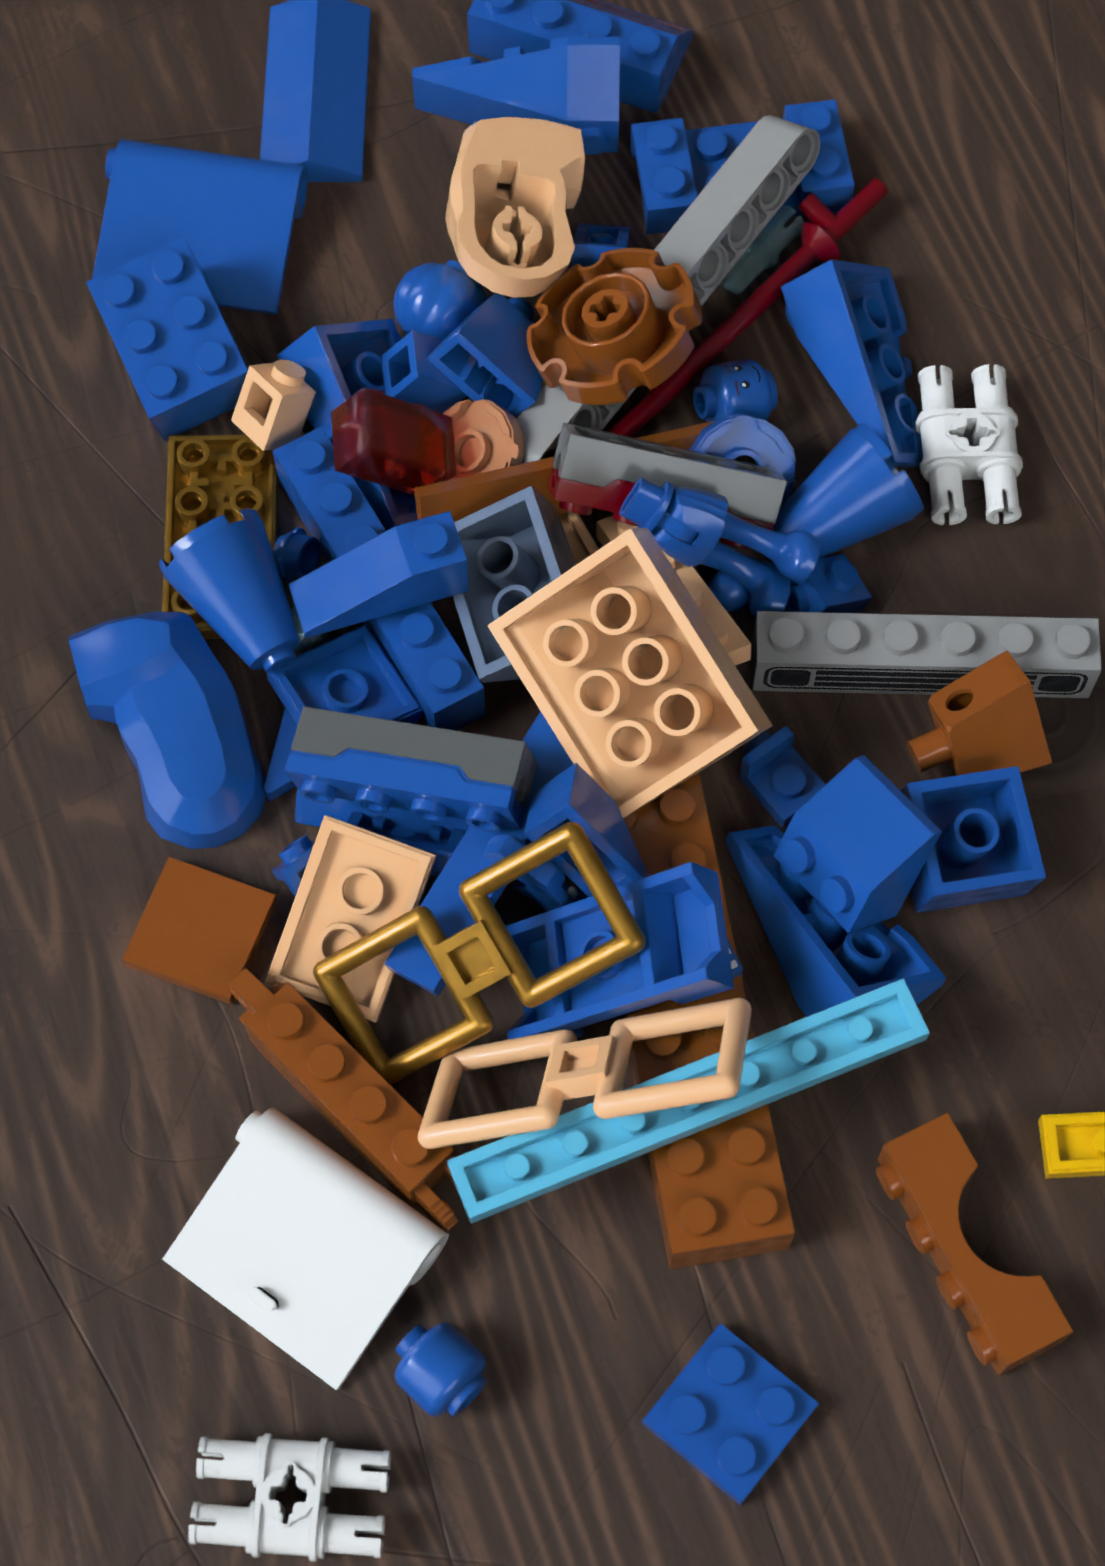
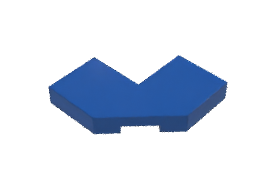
[481,834,585,912]

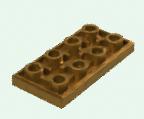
[162,435,278,639]

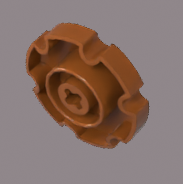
[526,248,702,405]

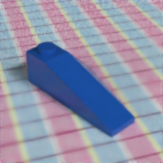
[725,825,946,1017]

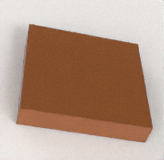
[122,857,277,1005]

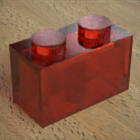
[331,388,457,495]

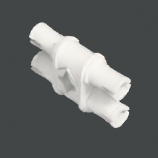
[915,364,1023,525]
[188,1433,391,1562]

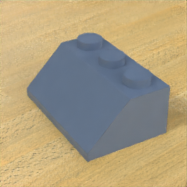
[453,485,576,683]

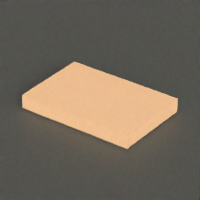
[265,815,437,1022]

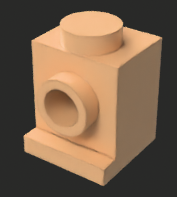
[231,360,316,451]

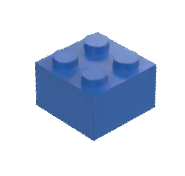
[901,766,1046,913]

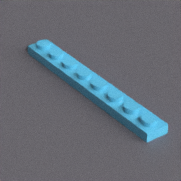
[447,978,930,1224]

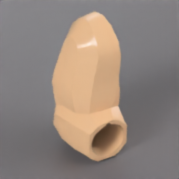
[445,117,585,298]

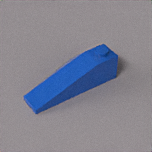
[412,36,620,155]
[781,259,923,468]
[277,319,429,530]

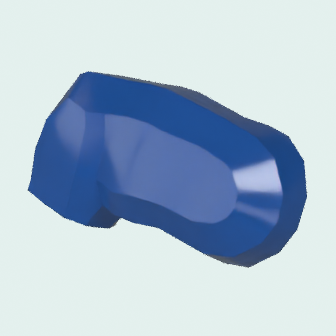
[68,612,266,849]

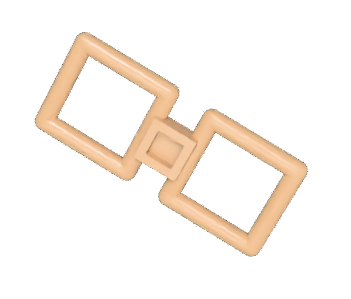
[418,998,752,1149]

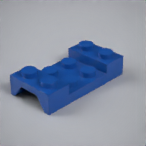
[630,99,855,235]
[506,862,734,1039]

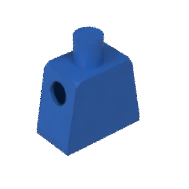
[427,293,543,417]

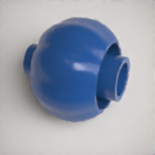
[393,260,488,340]

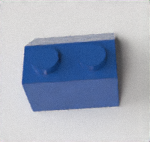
[773,755,942,934]

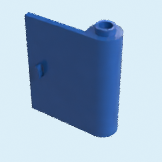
[92,139,308,315]

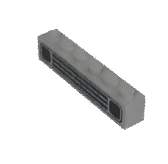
[752,611,1101,698]

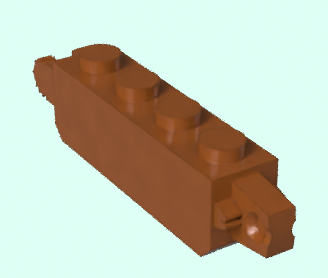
[228,968,458,1231]

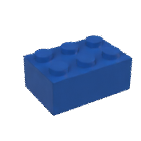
[86,235,249,441]

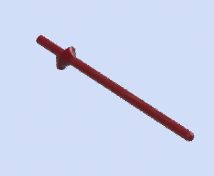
[607,178,888,438]

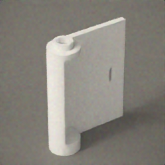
[162,1107,449,1390]

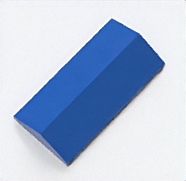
[260,0,371,182]

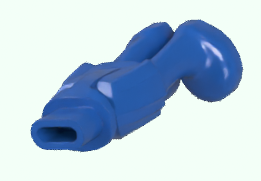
[619,478,821,620]

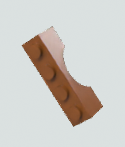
[876,1112,1073,1376]

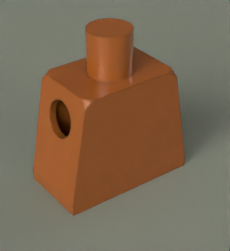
[907,651,1052,776]

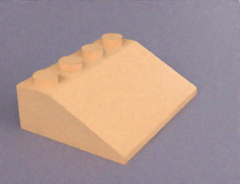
[487,528,773,819]

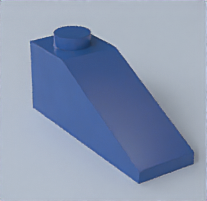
[289,511,469,638]

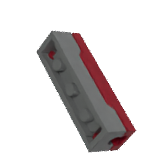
[547,422,787,549]

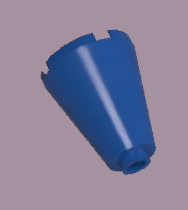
[773,423,924,559]
[158,508,300,673]

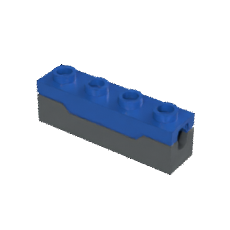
[284,706,537,832]

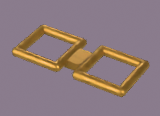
[313,822,646,1085]

